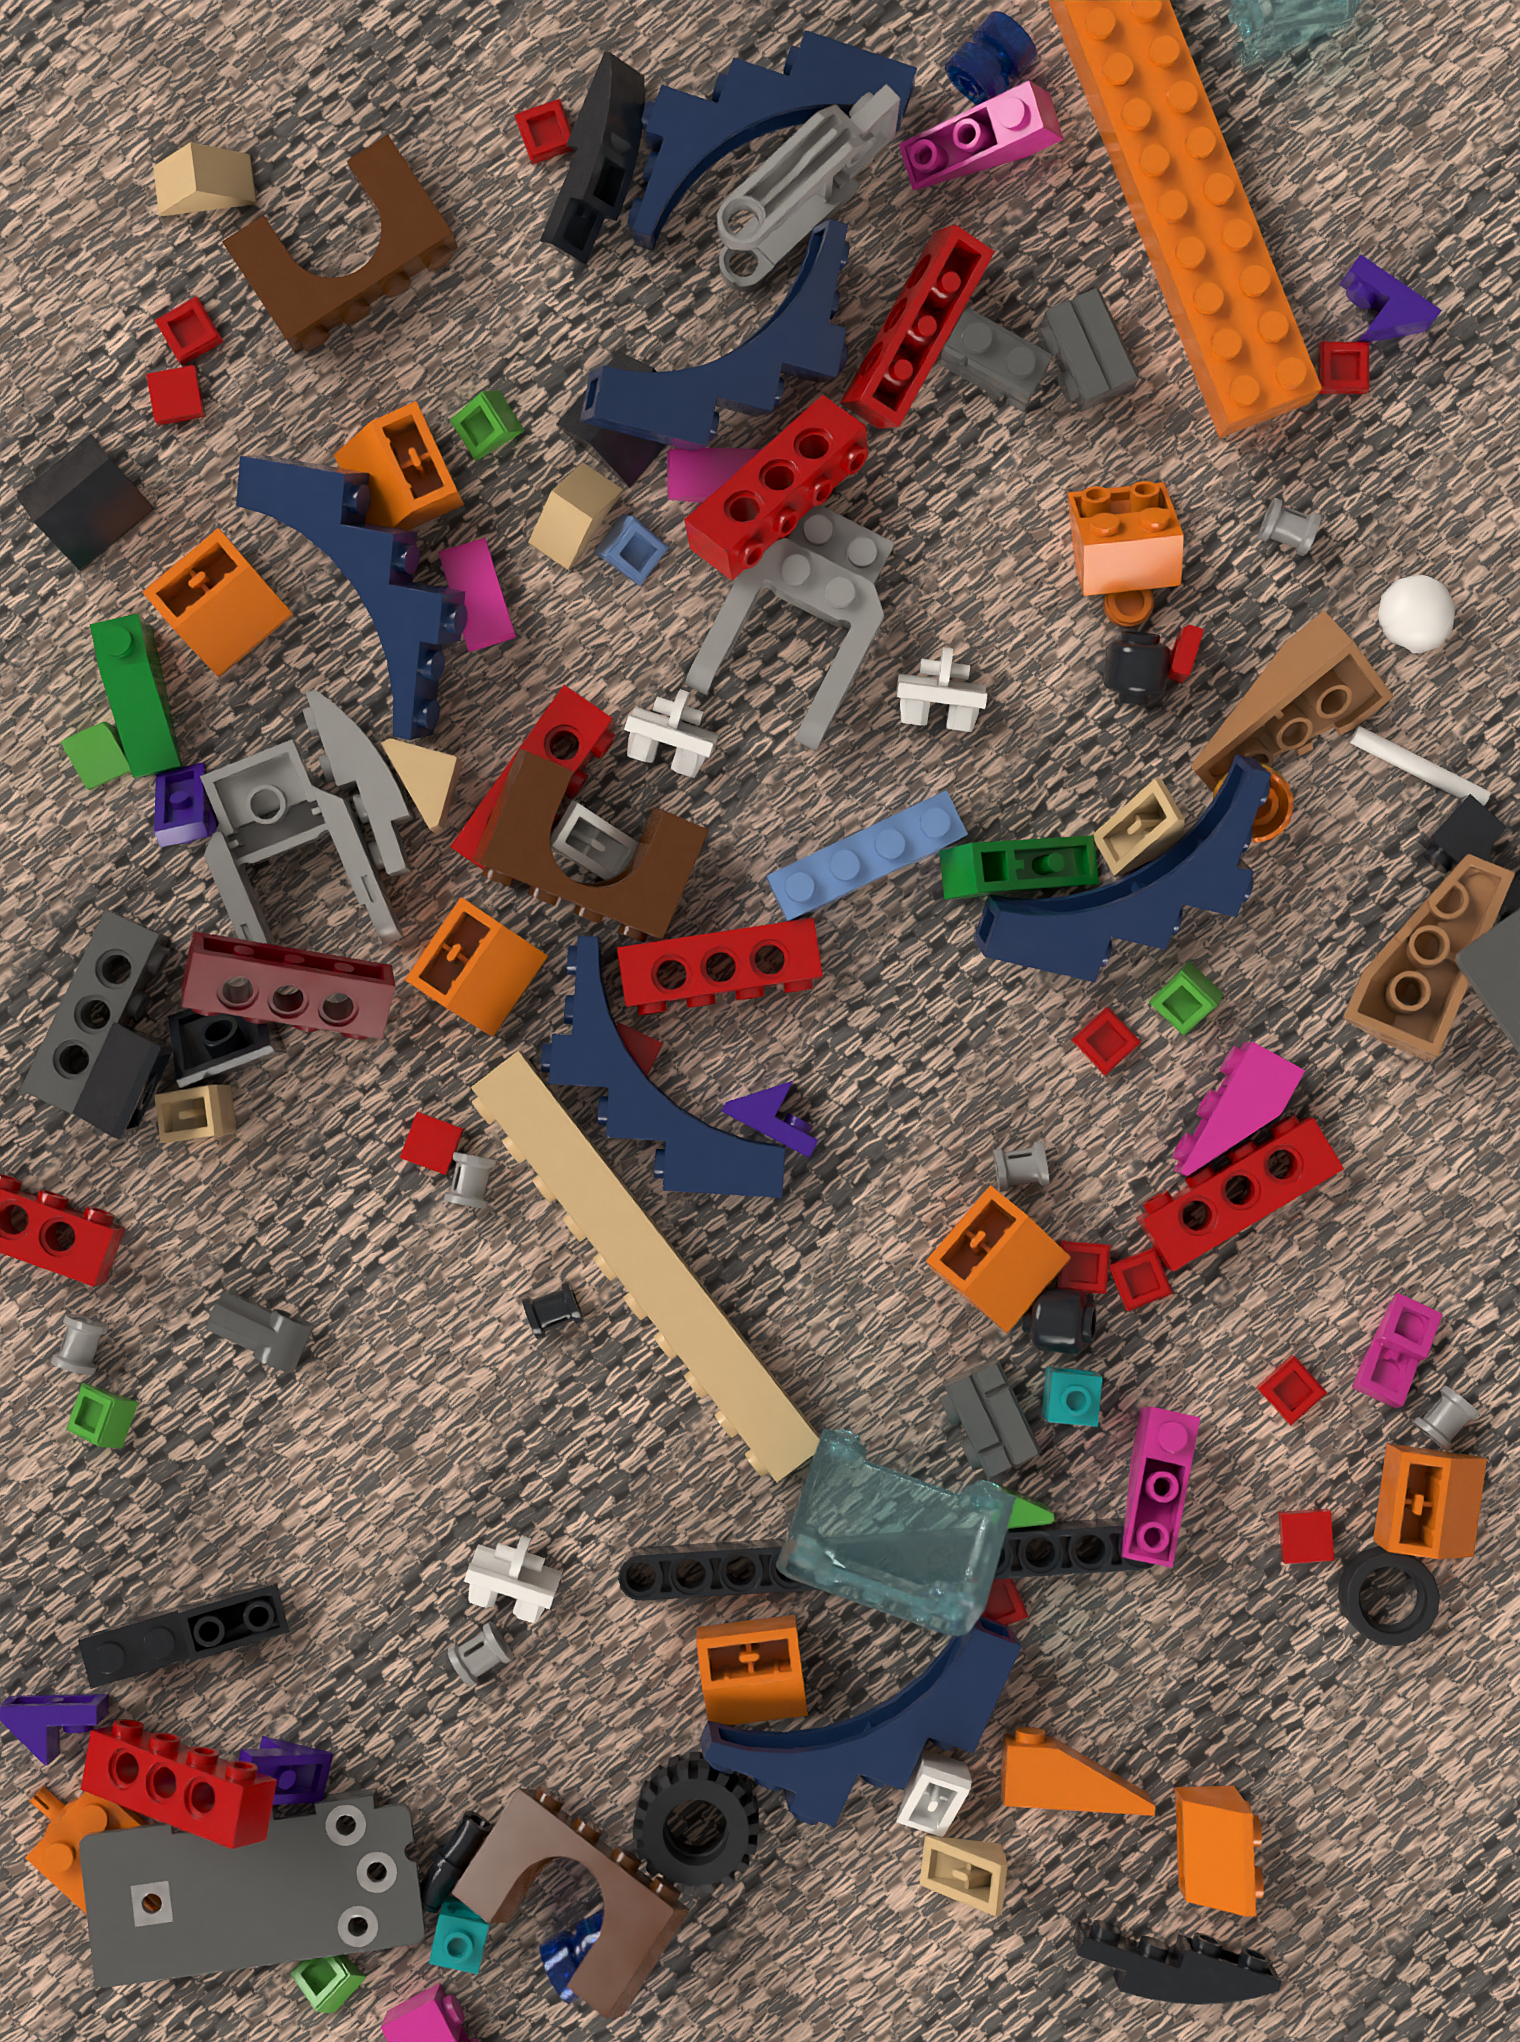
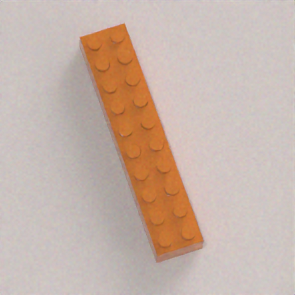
[1048,0,1322,438]

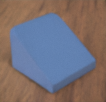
[594,514,669,586]

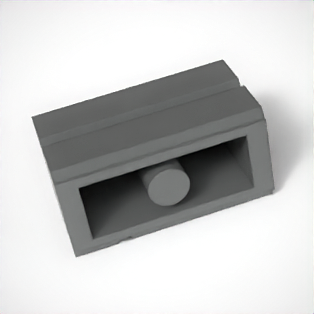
[1038,288,1140,412]
[939,307,1053,412]
[939,1357,1041,1478]

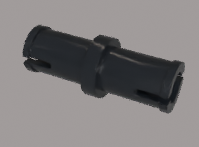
[420,1811,492,1913]

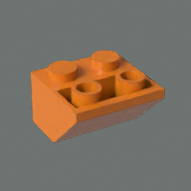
[334,401,464,530]
[1067,481,1184,596]
[142,528,294,678]
[404,897,549,1037]
[926,1185,1071,1334]
[1373,1443,1487,1559]
[696,1614,808,1726]
[1175,1786,1264,1917]

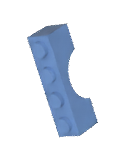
[766,790,968,922]

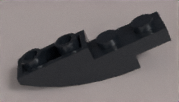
[540,52,645,264]
[78,1582,289,1689]
[1072,1920,1282,2005]

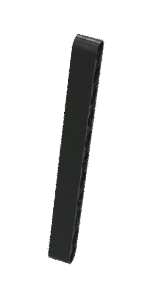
[618,1518,1155,1601]

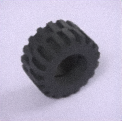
[633,1751,759,1895]

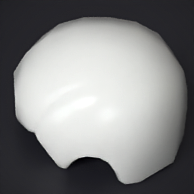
[1378,574,1456,653]

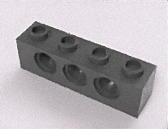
[20,909,170,1115]

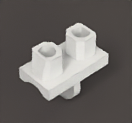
[896,647,988,732]
[624,689,719,777]
[464,1535,563,1623]

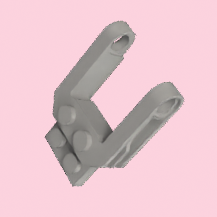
[717,84,900,292]
[685,505,895,751]
[200,739,403,987]

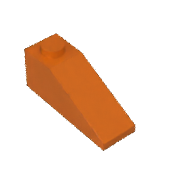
[1000,1727,1155,1816]

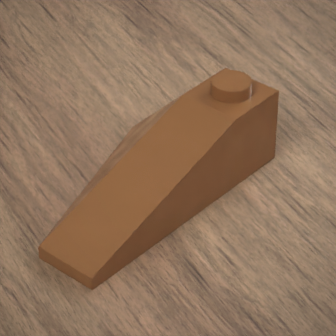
[1191,611,1394,793]
[1343,854,1515,1061]

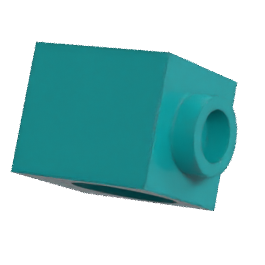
[1041,1366,1103,1427]
[429,1896,491,1974]

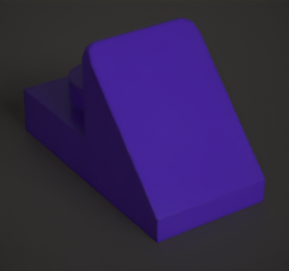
[1339,254,1442,342]
[154,762,218,847]
[721,1081,818,1158]
[0,1694,109,1765]
[238,1736,333,1805]

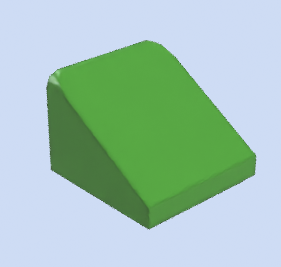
[450,390,525,461]
[61,722,131,790]
[1149,961,1224,1036]
[66,1383,138,1448]
[996,1483,1055,1529]
[290,1954,367,2013]

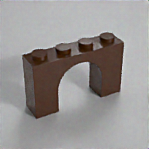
[222,134,458,353]
[473,749,709,943]
[451,1786,690,2019]

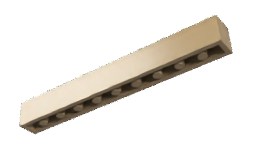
[471,1051,824,1483]

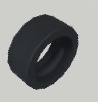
[1338,1546,1440,1646]

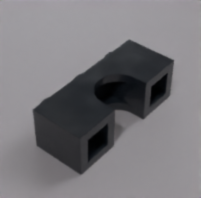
[1419,794,1520,924]

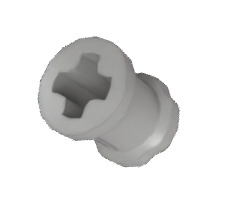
[1258,498,1321,556]
[993,1141,1049,1192]
[443,1152,496,1209]
[51,1314,109,1375]
[1413,1385,1480,1452]
[448,1621,513,1687]

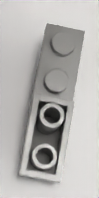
[303,690,415,878]

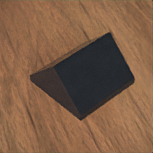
[556,351,667,488]
[16,434,155,571]
[168,1008,287,1088]
[72,1022,173,1140]

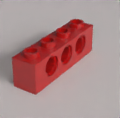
[840,224,995,429]
[684,395,869,581]
[450,685,617,880]
[617,917,823,1016]
[1136,1114,1344,1272]
[0,1173,126,1287]
[80,1719,277,1849]

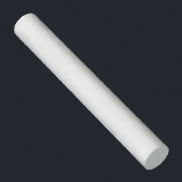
[1349,726,1491,806]

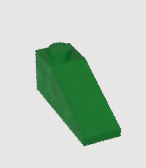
[90,613,183,779]
[939,835,1099,900]

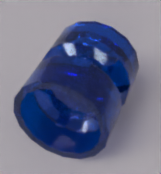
[944,10,1038,106]
[539,1909,604,2004]

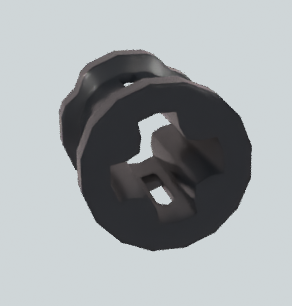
[522,1281,584,1340]

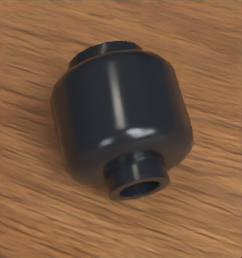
[1103,631,1171,705]
[1022,1287,1097,1354]

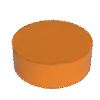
[1103,589,1154,628]

